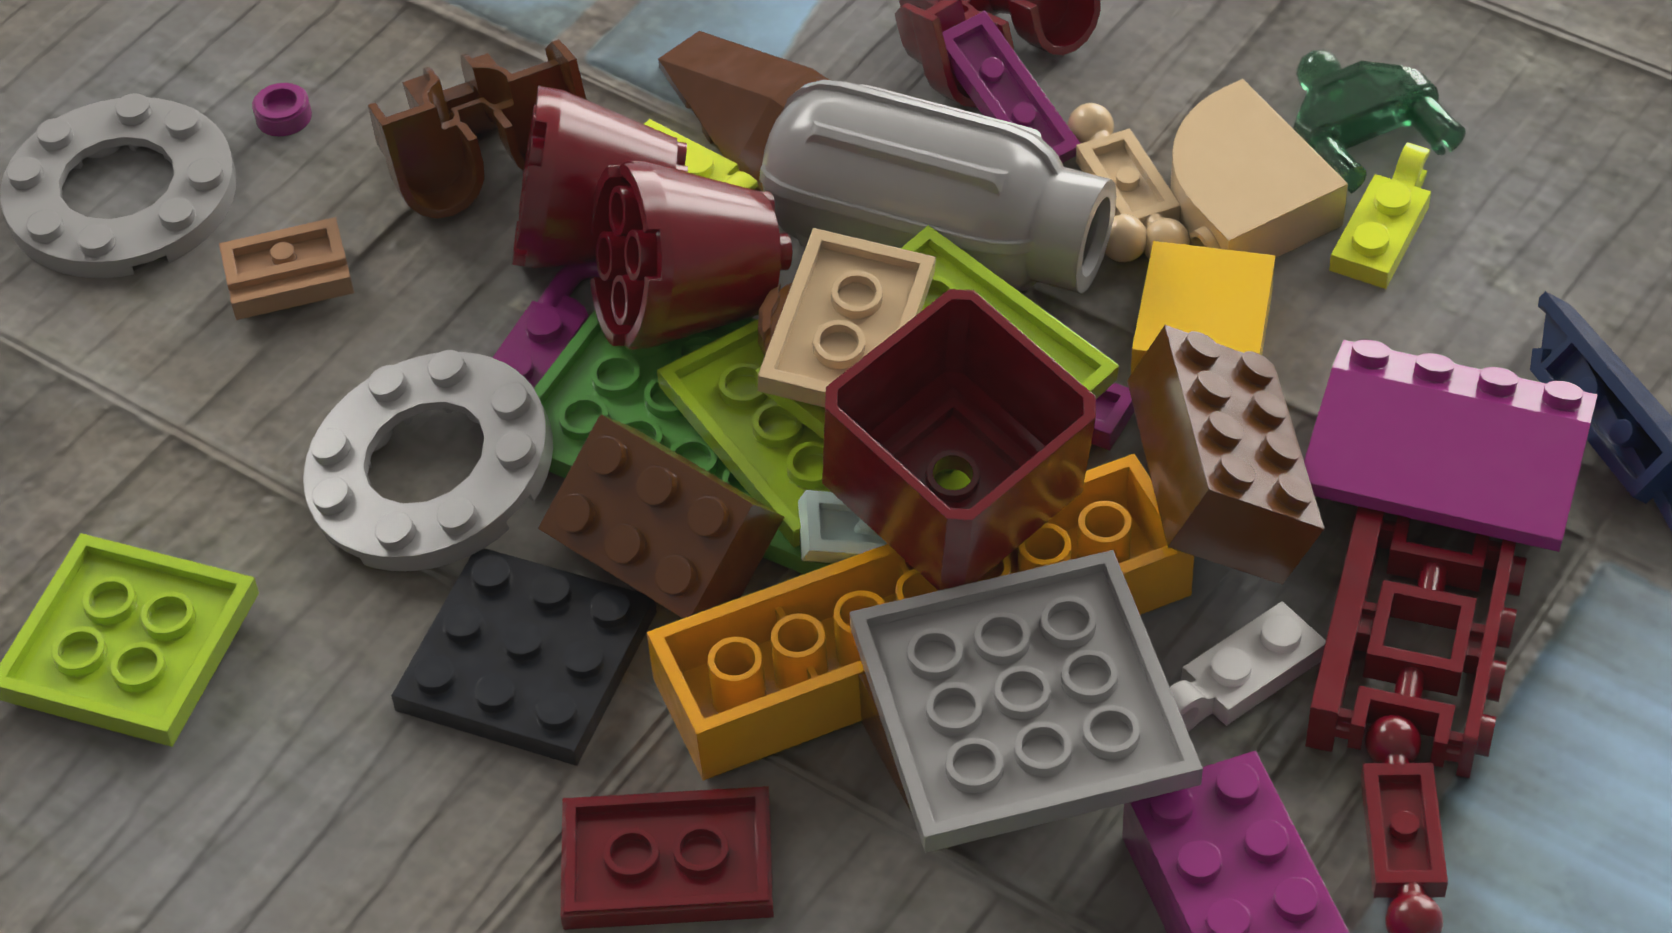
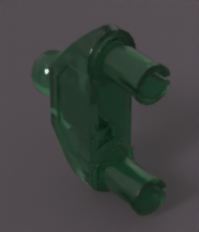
[1293,49,1466,194]

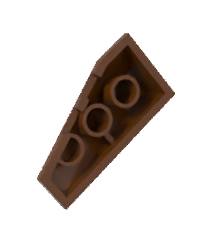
[658,31,829,191]

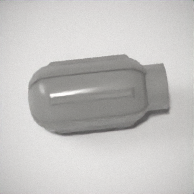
[759,80,1117,294]

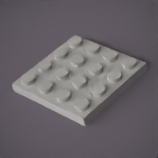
[850,550,1203,853]

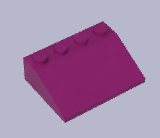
[1304,340,1597,552]

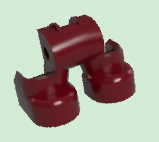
[895,0,1101,108]

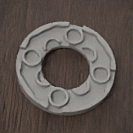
[0,93,237,278]
[303,350,553,571]

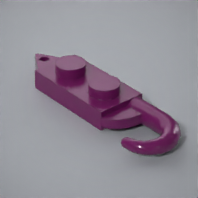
[481,263,600,433]

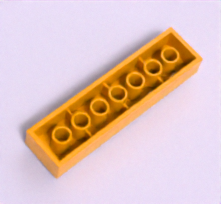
[646,453,1194,781]

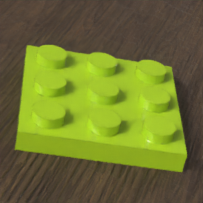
[0,533,259,747]

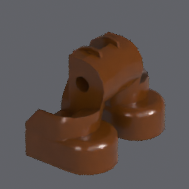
[368,39,586,219]

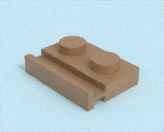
[219,217,354,320]

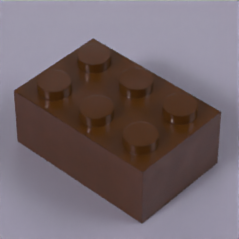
[538,414,785,618]

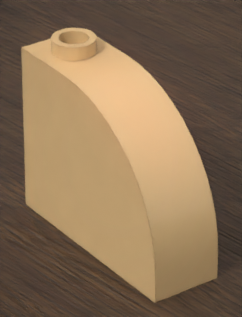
[1170,79,1348,258]

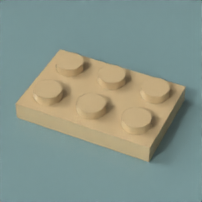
[758,228,936,407]

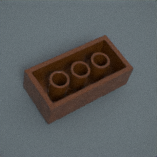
[1127,325,1324,585]

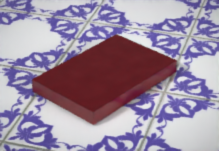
[560,786,774,930]

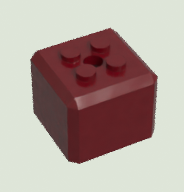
[822,289,1096,591]

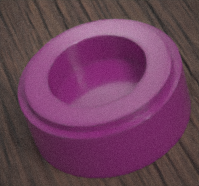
[252,83,312,137]

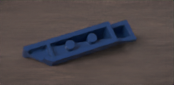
[1530,291,1672,532]

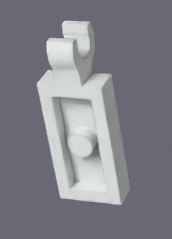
[1170,601,1326,732]

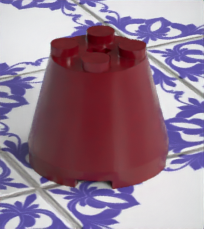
[512,86,688,268]
[590,161,793,349]

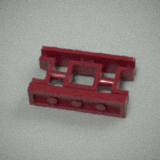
[1305,506,1527,779]

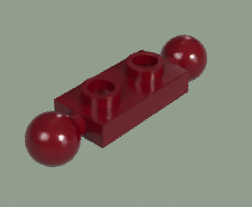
[1361,714,1448,933]

